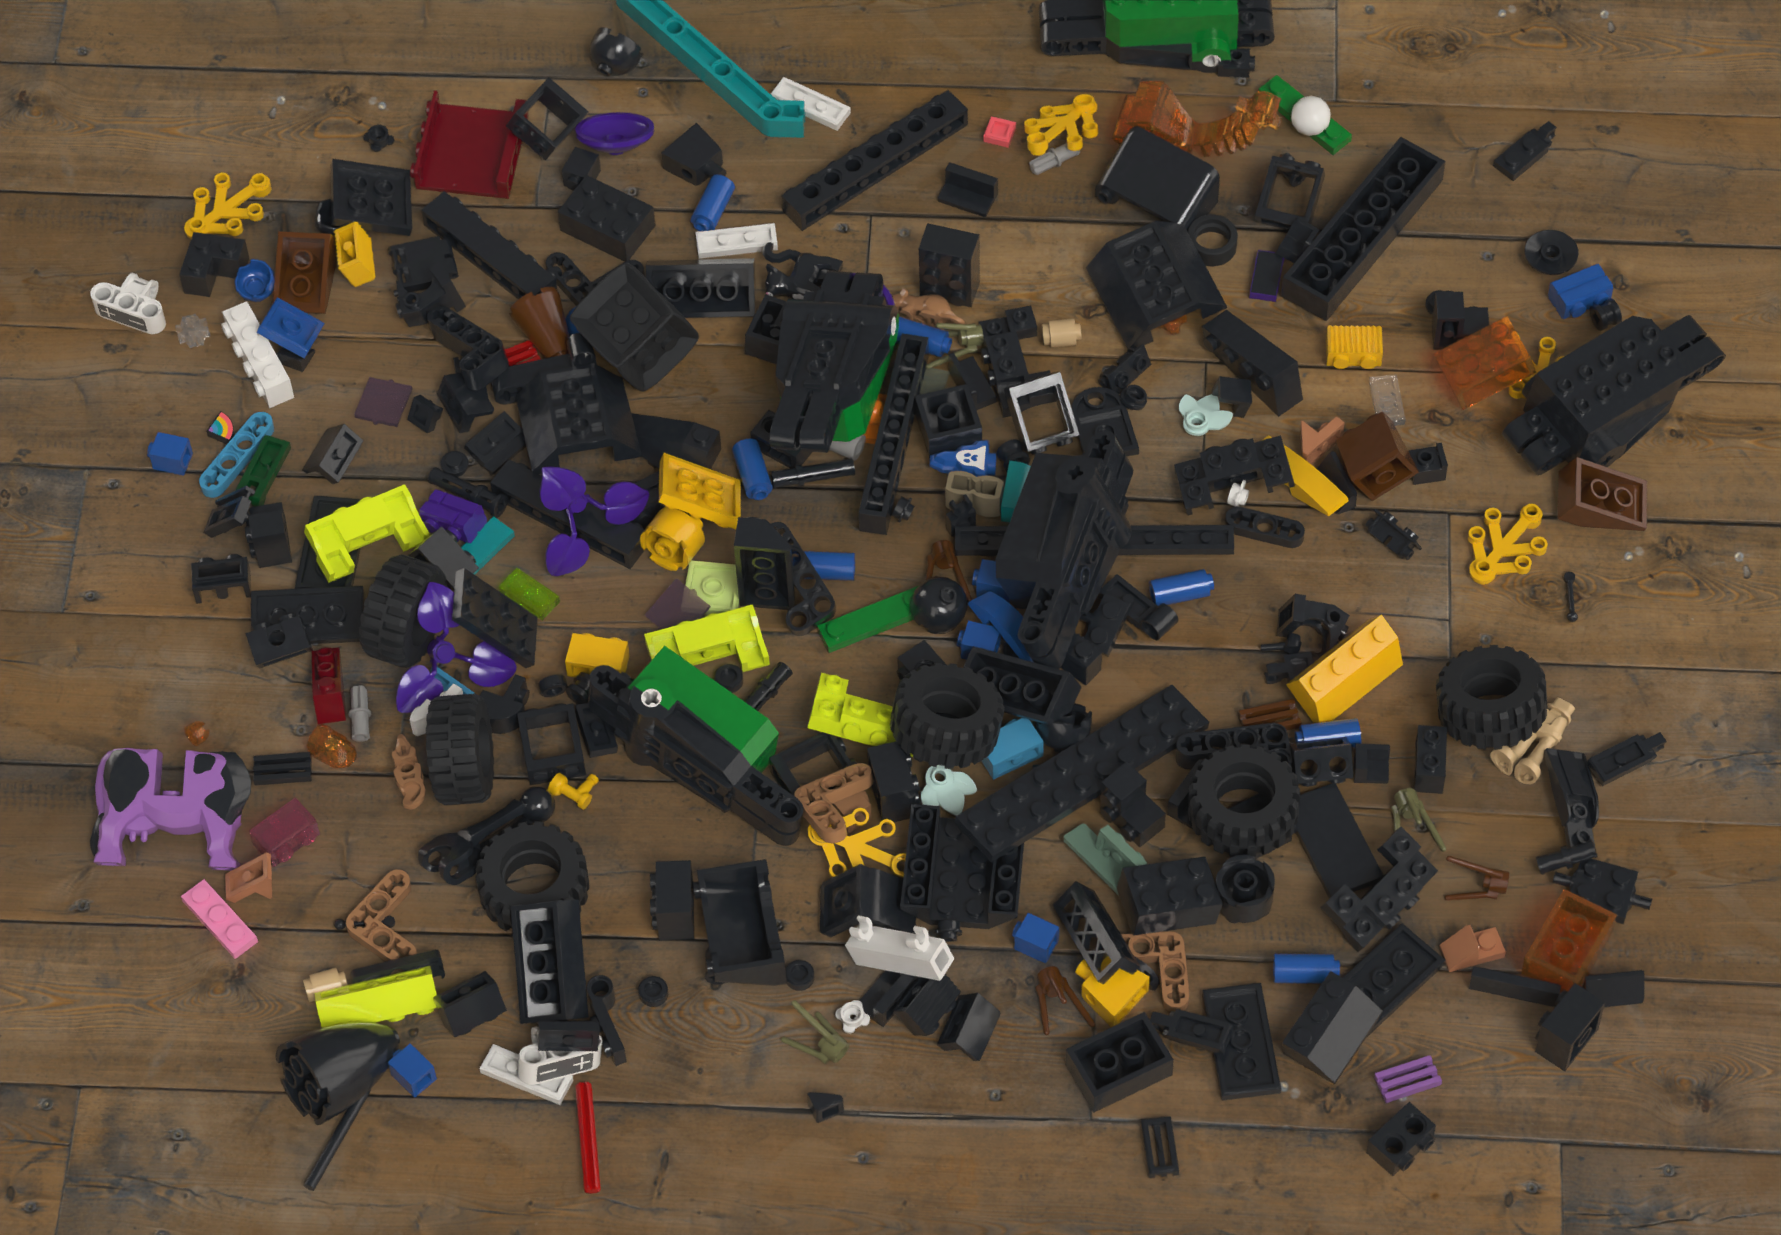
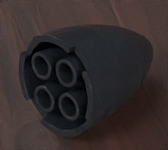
[276,1023,400,1125]

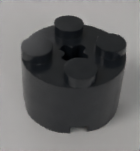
[1216,855,1275,923]

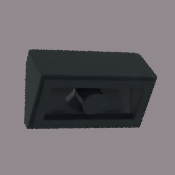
[1317,451,1357,514]
[1582,970,1645,1007]

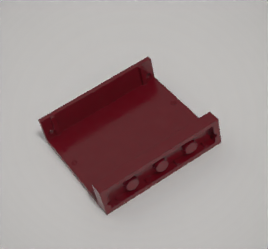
[410,90,529,199]

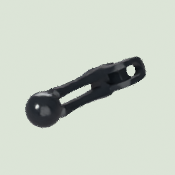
[418,787,555,885]

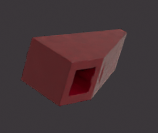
[312,647,346,724]

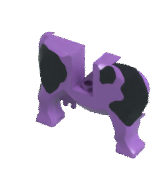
[90,748,252,871]

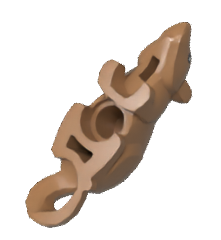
[892,288,965,329]
[392,734,426,810]

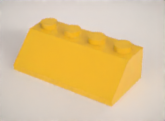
[1286,614,1403,723]

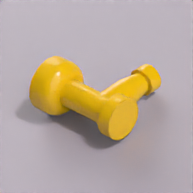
[548,773,599,810]

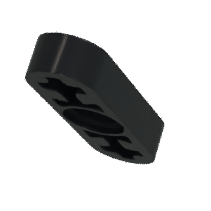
[1225,507,1305,548]

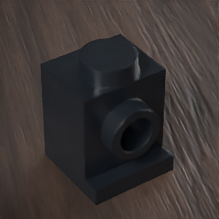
[1218,48,1255,78]
[1409,442,1448,485]

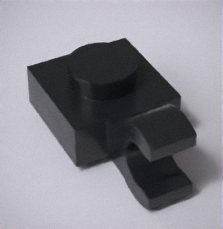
[1264,651,1314,684]

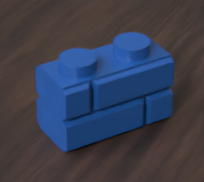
[1548,264,1613,319]

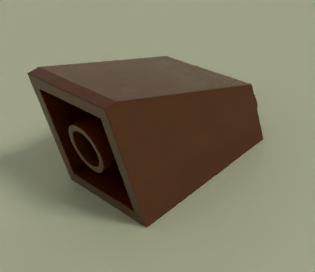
[1336,411,1419,501]

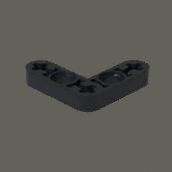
[546,252,645,306]

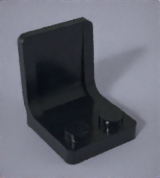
[820,864,916,937]

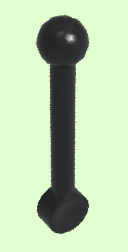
[1564,571,1578,622]
[334,916,395,930]

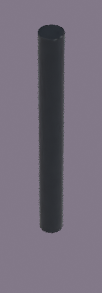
[304,1090,371,1191]

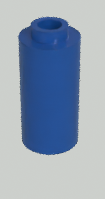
[691,175,735,232]
[895,317,952,357]
[732,439,773,500]
[793,551,855,581]
[1149,569,1214,606]
[1295,718,1361,747]
[1273,954,1340,984]

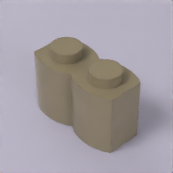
[945,471,1004,517]

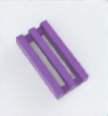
[1374,1055,1442,1103]

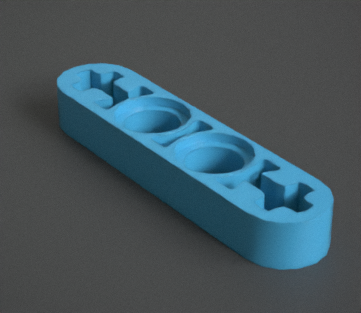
[199,412,274,498]

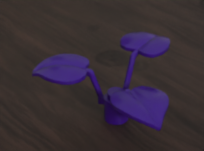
[540,467,649,576]
[396,582,517,713]

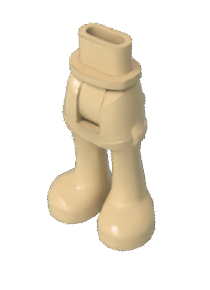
[1490,697,1575,784]

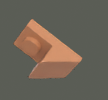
[1300,416,1345,465]
[225,852,272,903]
[1439,925,1506,972]

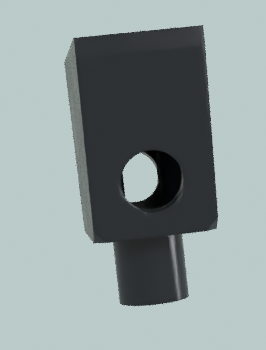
[661,123,727,186]

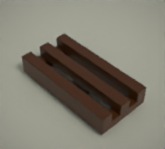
[1238,699,1302,731]

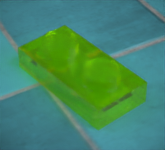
[499,568,560,620]

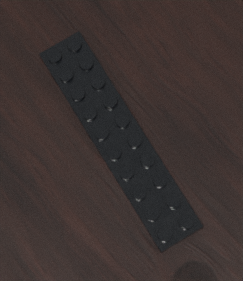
[954,685,1210,863]

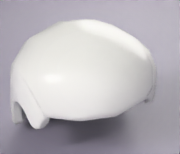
[1291,96,1331,136]

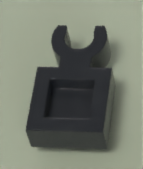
[946,494,976,537]

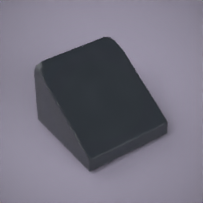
[277,347,315,372]
[807,1092,844,1123]

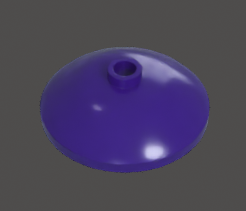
[575,112,654,155]

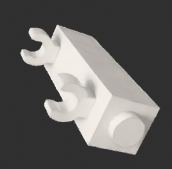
[845,916,955,981]

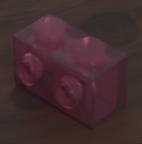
[249,797,320,867]

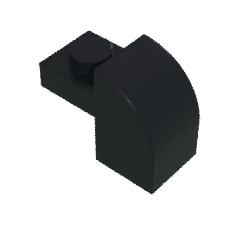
[480,674,530,734]

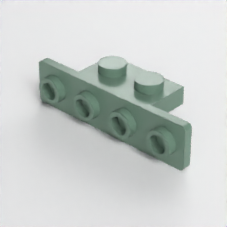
[1063,824,1147,895]

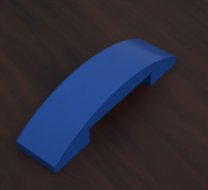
[968,591,1046,662]

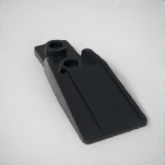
[1544,748,1599,848]

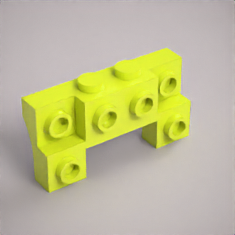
[304,484,430,583]
[644,604,770,672]
[807,672,913,757]

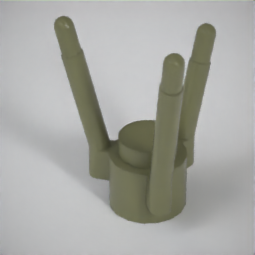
[926,323,983,369]
[1391,788,1446,852]
[781,1000,849,1064]

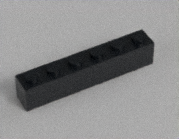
[421,191,558,299]
[490,459,647,569]

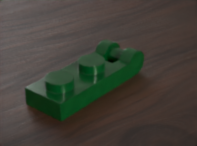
[235,435,291,507]

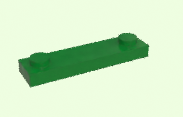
[1258,75,1352,155]
[817,586,918,653]

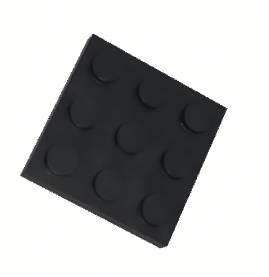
[330,159,412,236]

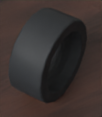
[1188,214,1238,267]

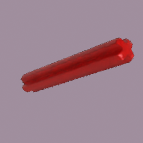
[575,1082,601,1194]

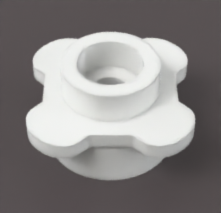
[1227,480,1249,507]
[835,1000,870,1034]

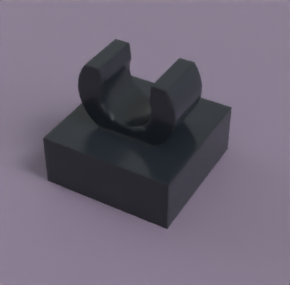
[407,394,443,433]

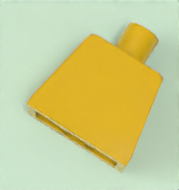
[1075,957,1150,1027]

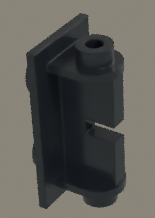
[1098,344,1151,394]
[1365,508,1422,560]

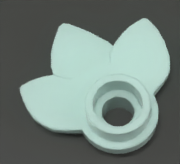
[1179,394,1233,436]
[921,765,977,816]

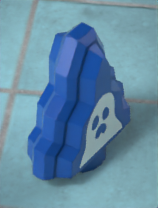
[929,440,997,477]

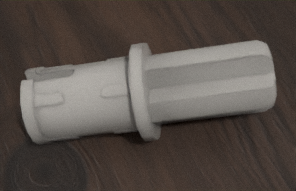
[1029,143,1080,175]
[348,685,371,742]

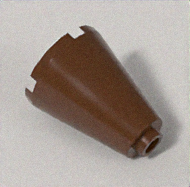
[509,287,570,358]

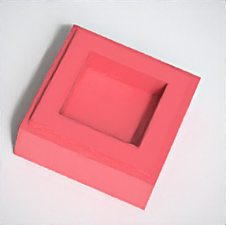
[983,116,1016,148]

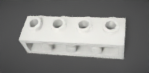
[221,301,294,408]

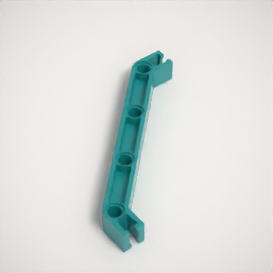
[616,0,805,138]

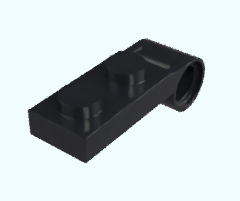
[1098,574,1179,641]
[587,975,627,1066]

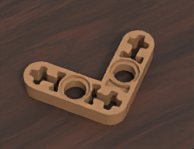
[794,763,874,843]
[346,870,417,972]
[1102,931,1189,1013]

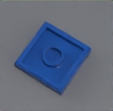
[256,298,325,359]

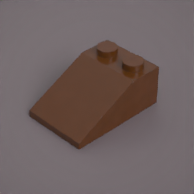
[273,231,337,314]
[1558,457,1647,531]

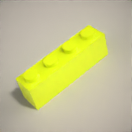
[314,966,437,1028]

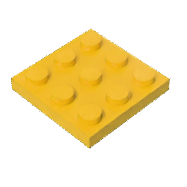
[659,453,741,530]

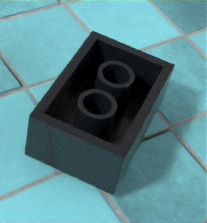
[558,175,656,262]
[918,223,980,308]
[1116,856,1223,936]
[1065,1012,1174,1113]

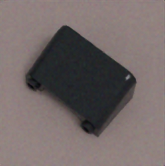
[1095,126,1220,232]
[693,859,787,986]

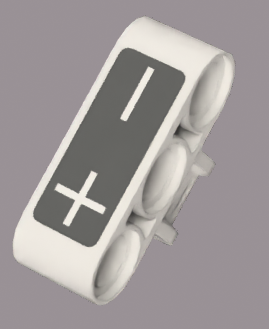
[90,273,166,334]
[518,1020,602,1085]

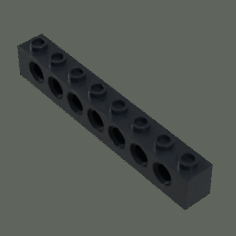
[782,90,968,231]
[859,333,929,535]

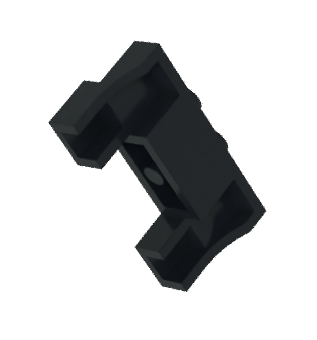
[978,305,1056,418]
[1174,435,1295,515]
[1320,826,1438,952]

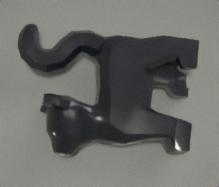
[762,242,843,299]

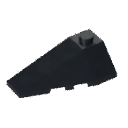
[631,413,721,469]

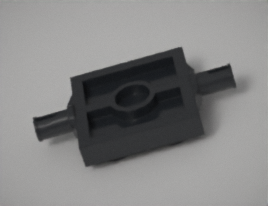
[1552,858,1653,924]

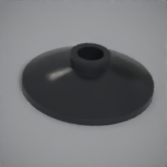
[1524,230,1579,275]

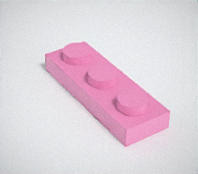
[181,879,258,959]

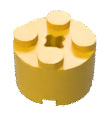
[640,507,705,571]

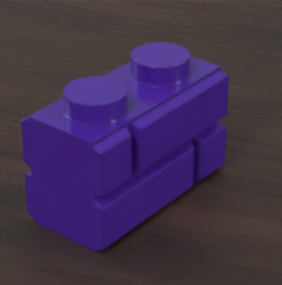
[419,489,487,544]

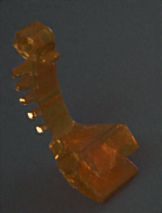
[1112,81,1282,157]

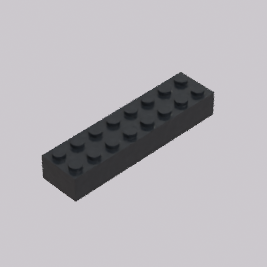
[1281,137,1445,321]

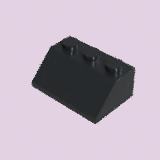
[1282,971,1383,1085]

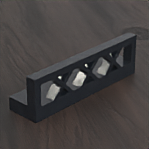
[1053,881,1141,984]

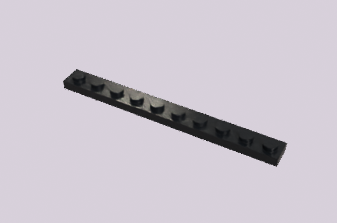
[955,525,1234,556]

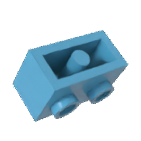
[982,718,1044,780]

